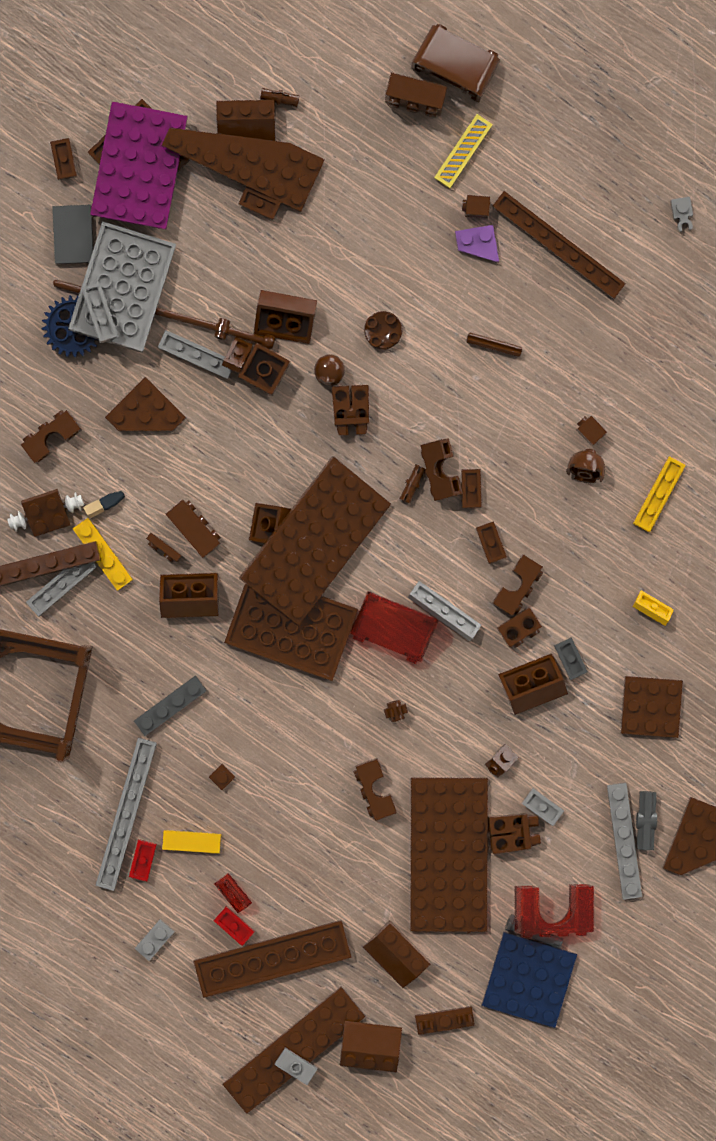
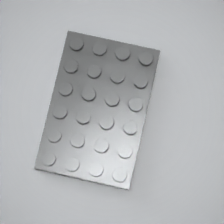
[68,221,176,353]

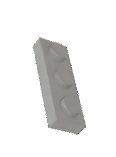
[81,282,118,343]

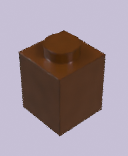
[462,195,490,218]
[576,416,607,446]

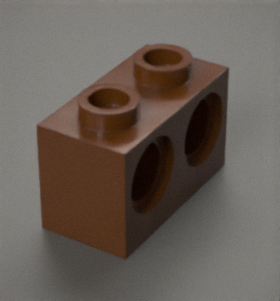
[497,607,542,648]

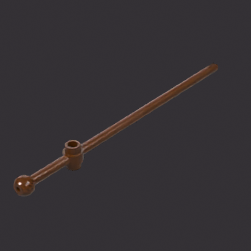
[53,280,275,349]

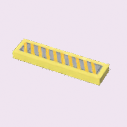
[434,114,493,189]

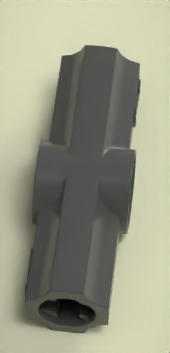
[636,791,657,850]

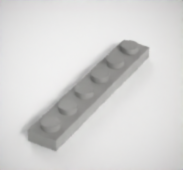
[607,782,642,900]

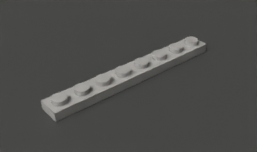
[95,737,157,891]

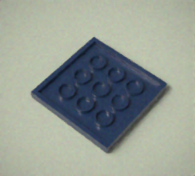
[481,931,577,1028]

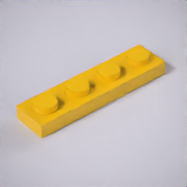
[72,518,133,591]

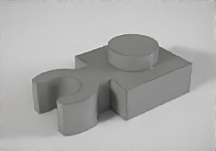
[670,197,693,232]

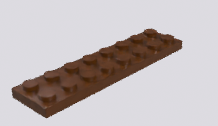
[193,920,352,998]
[222,986,365,1114]

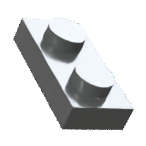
[554,637,588,680]

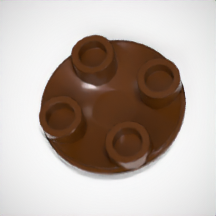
[364,311,402,349]

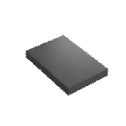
[52,204,93,264]

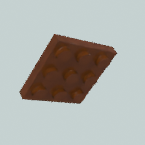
[620,676,683,738]

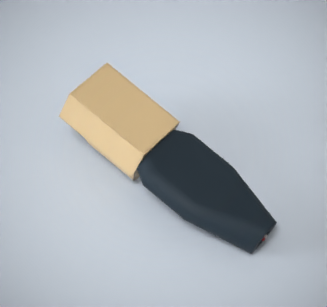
[83,491,125,519]

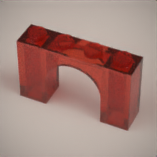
[514,884,594,938]

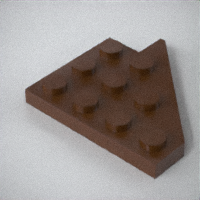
[662,797,716,875]

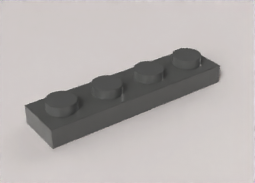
[134,675,207,736]

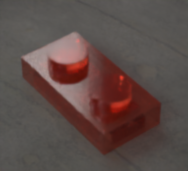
[214,873,252,913]

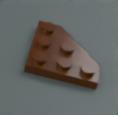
[105,377,186,431]

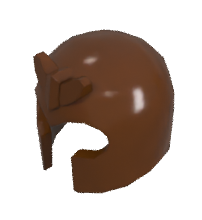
[314,354,345,387]

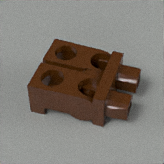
[332,385,369,436]
[488,813,541,854]

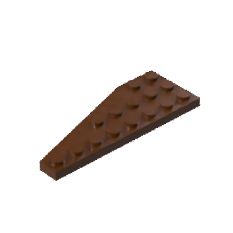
[161,128,325,212]

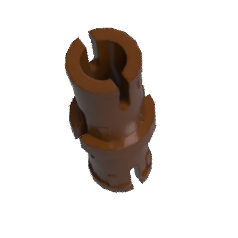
[260,87,300,107]
[399,464,426,504]

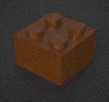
[238,343,291,397]

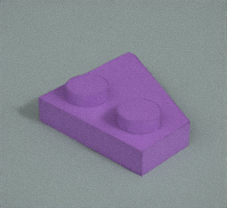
[455,225,499,262]

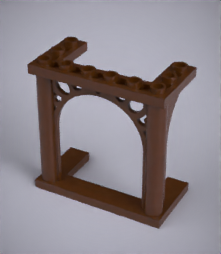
[0,629,93,762]

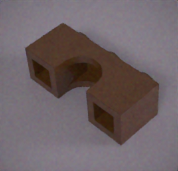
[21,410,82,464]
[420,438,463,501]
[492,554,543,615]
[353,758,397,821]

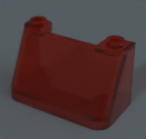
[350,591,439,664]

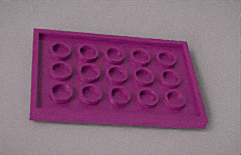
[90,101,188,230]

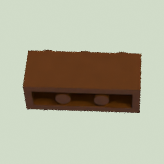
[166,499,221,558]

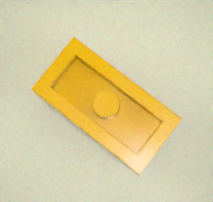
[632,590,674,626]

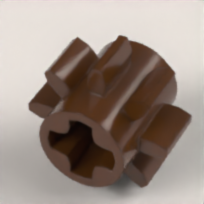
[384,700,408,722]

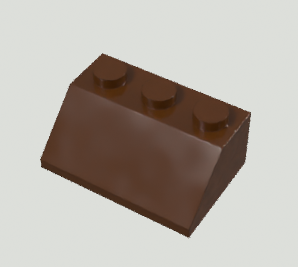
[216,100,275,141]
[253,290,317,344]
[159,573,219,618]
[498,653,568,715]
[363,920,431,988]
[340,1021,402,1073]

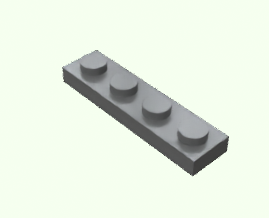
[158,330,232,379]
[26,563,97,617]
[408,581,481,641]

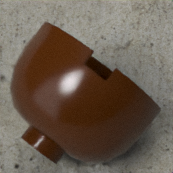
[566,449,606,484]

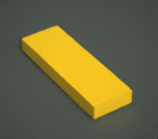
[162,830,221,853]

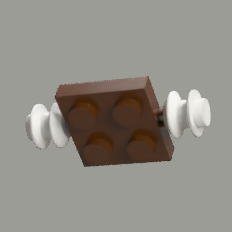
[7,489,84,537]

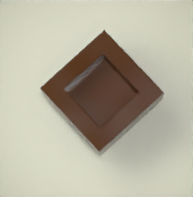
[209,763,236,790]

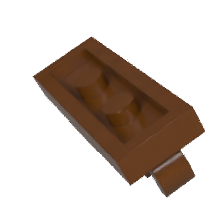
[415,1006,475,1035]

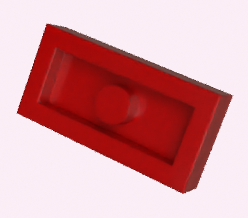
[129,839,157,882]
[213,906,255,946]

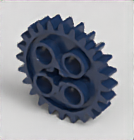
[41,295,99,358]

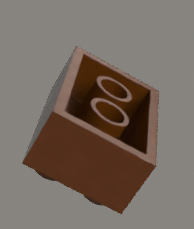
[385,72,447,118]

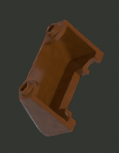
[411,24,500,103]

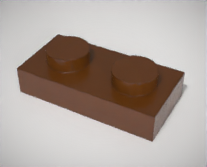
[50,138,77,180]
[238,187,281,220]
[222,337,253,373]
[461,469,482,508]
[476,521,507,564]
[146,532,182,562]

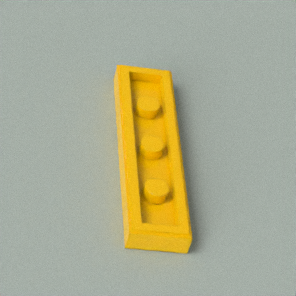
[632,456,686,533]

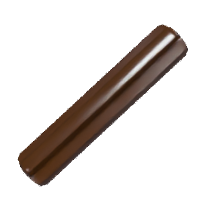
[466,333,522,357]

